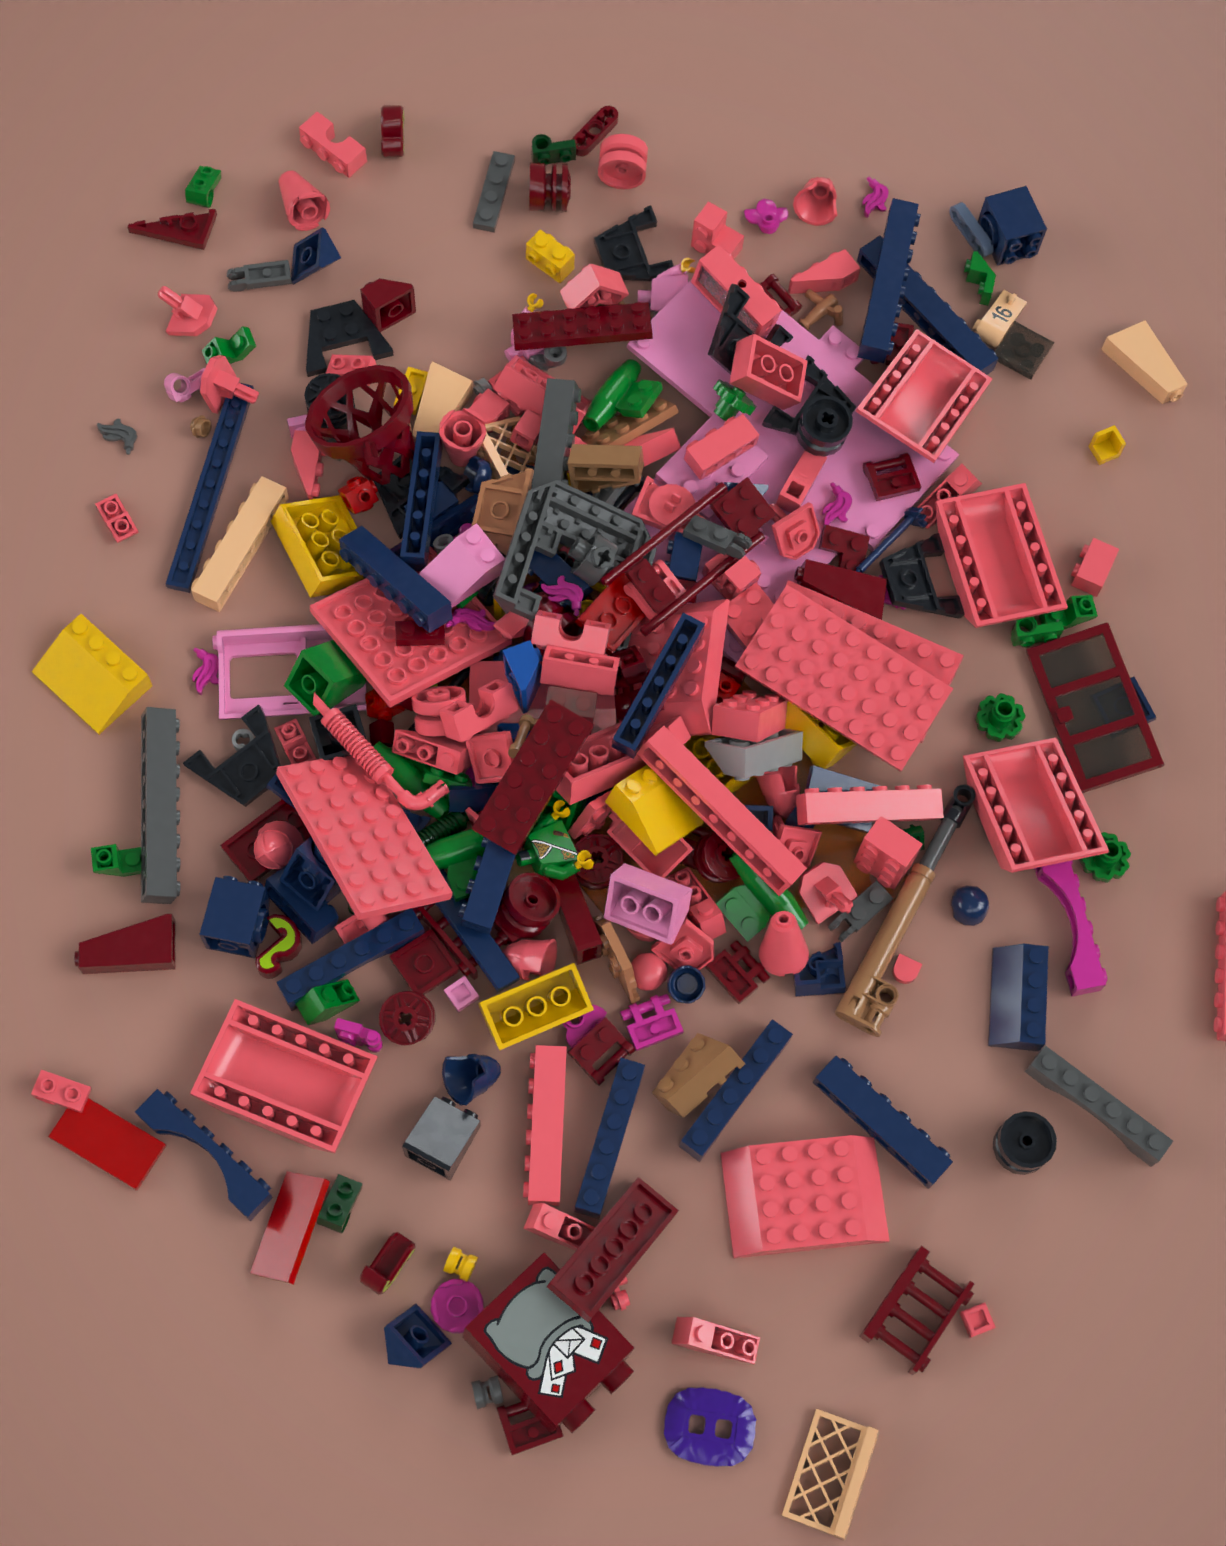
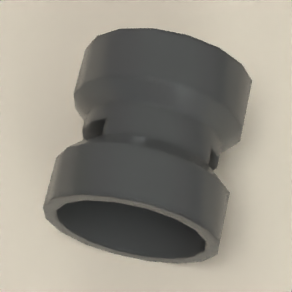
[471,1375,504,1409]

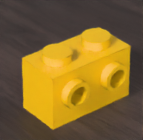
[526,229,575,283]

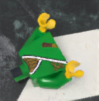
[515,800,594,880]

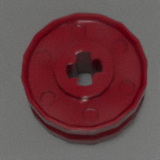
[694,832,740,883]
[574,834,623,890]
[379,990,436,1045]

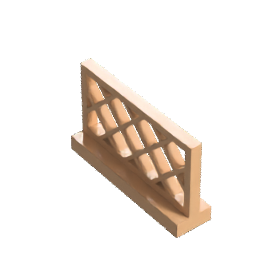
[477,416,537,490]
[782,1409,879,1541]

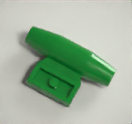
[583,359,663,432]
[373,742,449,820]
[425,829,485,902]
[715,852,809,942]

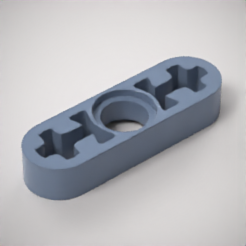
[949,202,994,258]

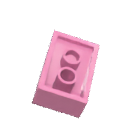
[419,523,505,608]

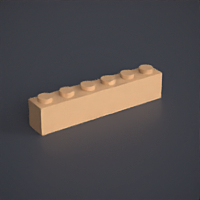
[191,476,289,612]

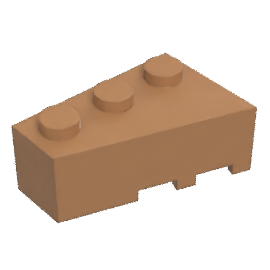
[567,444,644,494]
[652,1033,745,1118]

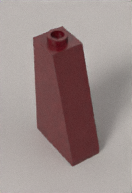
[794,559,887,620]
[549,874,602,965]
[74,914,176,974]

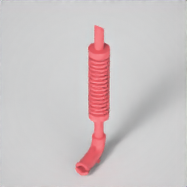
[313,692,450,811]

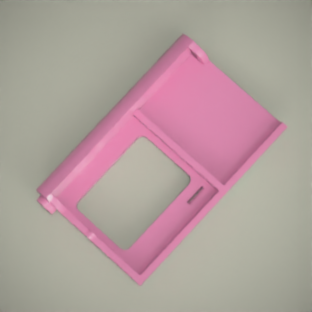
[212,624,366,720]

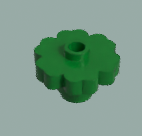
[713,379,757,421]
[975,693,1026,742]
[1079,832,1131,883]

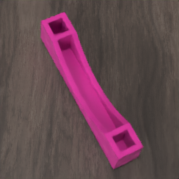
[1034,860,1107,997]

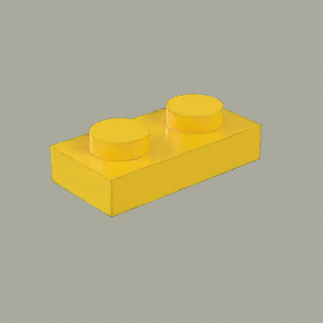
[393,366,428,415]

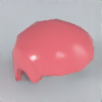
[631,953,668,991]

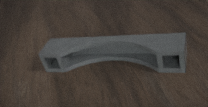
[1025,1045,1173,1167]

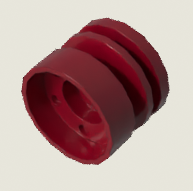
[529,163,571,212]

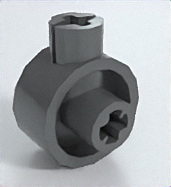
[568,532,619,586]

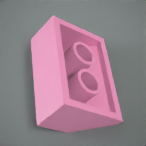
[604,863,692,945]

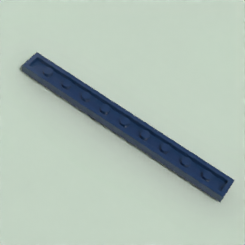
[166,383,254,593]

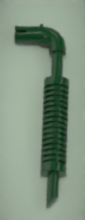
[345,811,480,915]

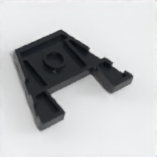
[594,205,674,281]
[708,283,793,375]
[306,300,394,377]
[762,355,856,435]
[373,455,470,540]
[879,533,965,619]
[183,704,281,807]

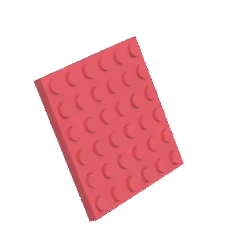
[310,546,512,707]

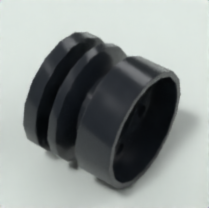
[304,373,355,429]

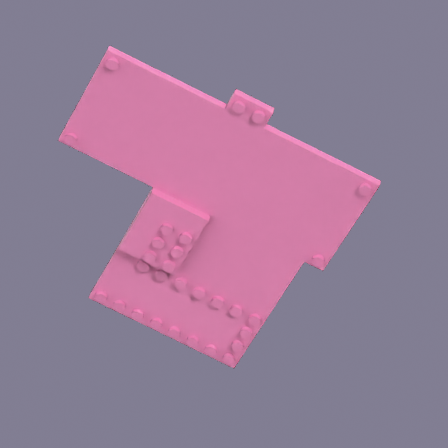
[623,279,959,663]

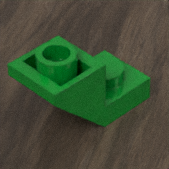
[964,251,996,306]
[202,326,256,364]
[1039,595,1098,630]
[91,844,141,877]

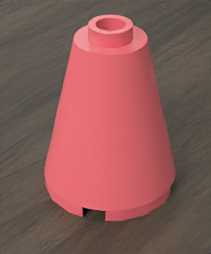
[278,171,330,231]
[439,408,486,467]
[759,911,809,977]

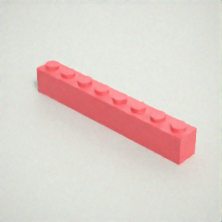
[636,726,807,896]

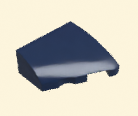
[794,942,846,997]

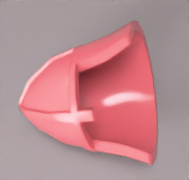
[793,177,837,226]
[755,765,801,819]
[254,821,304,871]
[502,939,557,981]

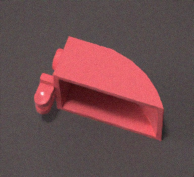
[607,810,694,878]

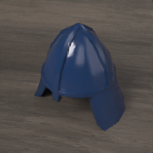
[442,1054,501,1105]

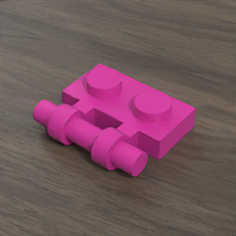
[620,994,684,1052]
[334,1018,383,1053]

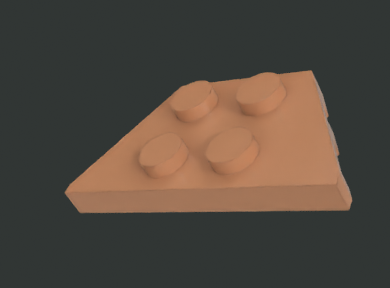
[472,468,534,555]
[593,915,640,1004]

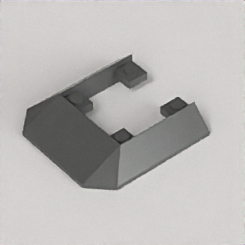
[493,480,657,654]

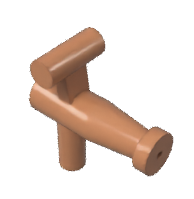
[798,289,843,331]

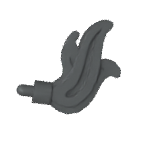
[97,419,137,455]

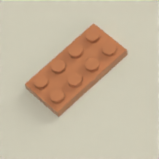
[580,397,679,445]

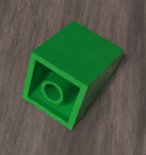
[284,640,367,716]

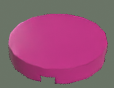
[431,1279,484,1334]

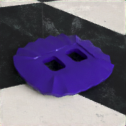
[664,1387,756,1466]

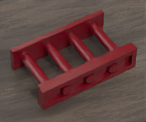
[412,898,521,980]
[859,1246,974,1375]

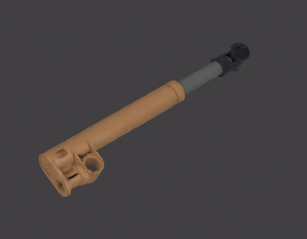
[835,784,975,1037]

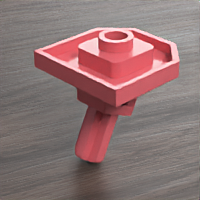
[158,286,218,336]
[200,355,259,414]
[770,502,820,560]
[773,815,822,868]
[797,862,858,924]
[651,916,714,970]

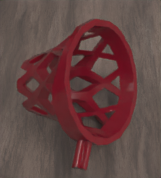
[305,365,415,485]

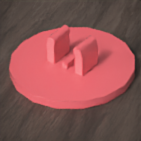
[649,484,695,526]

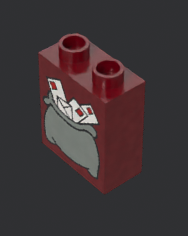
[462,1252,634,1434]

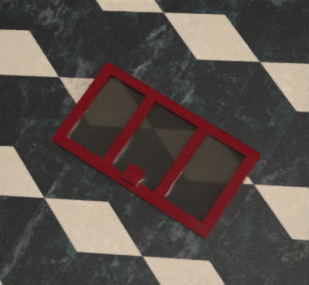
[1026,623,1165,793]

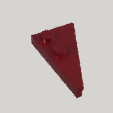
[128,209,217,250]

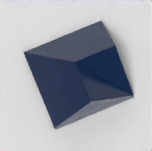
[291,227,341,284]
[384,1304,452,1369]

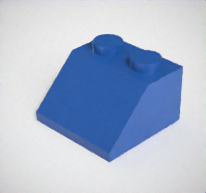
[503,640,543,714]

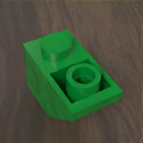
[296,979,360,1025]

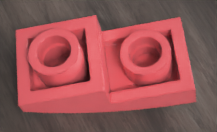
[95,494,139,543]
[274,718,317,764]

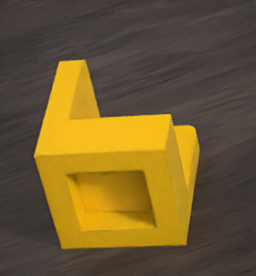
[1088,425,1126,465]

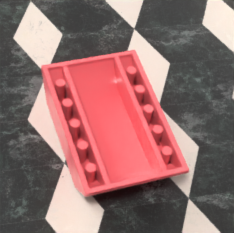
[856,329,992,463]
[936,483,1068,628]
[618,599,730,736]
[963,737,1109,873]
[190,999,378,1154]
[720,1135,890,1259]

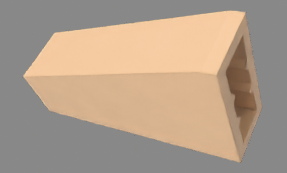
[1102,320,1188,404]
[413,361,473,443]

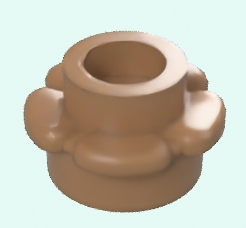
[190,415,211,438]

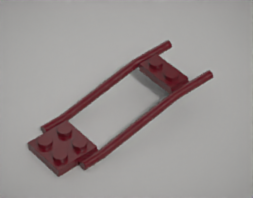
[600,477,777,636]

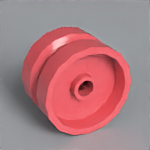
[598,134,648,189]
[411,686,467,736]

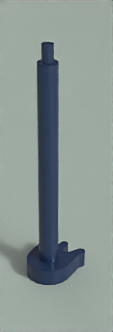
[856,507,928,573]

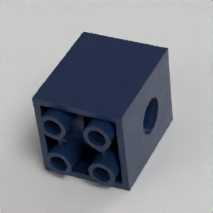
[977,186,1047,266]
[279,837,342,912]
[199,876,271,959]

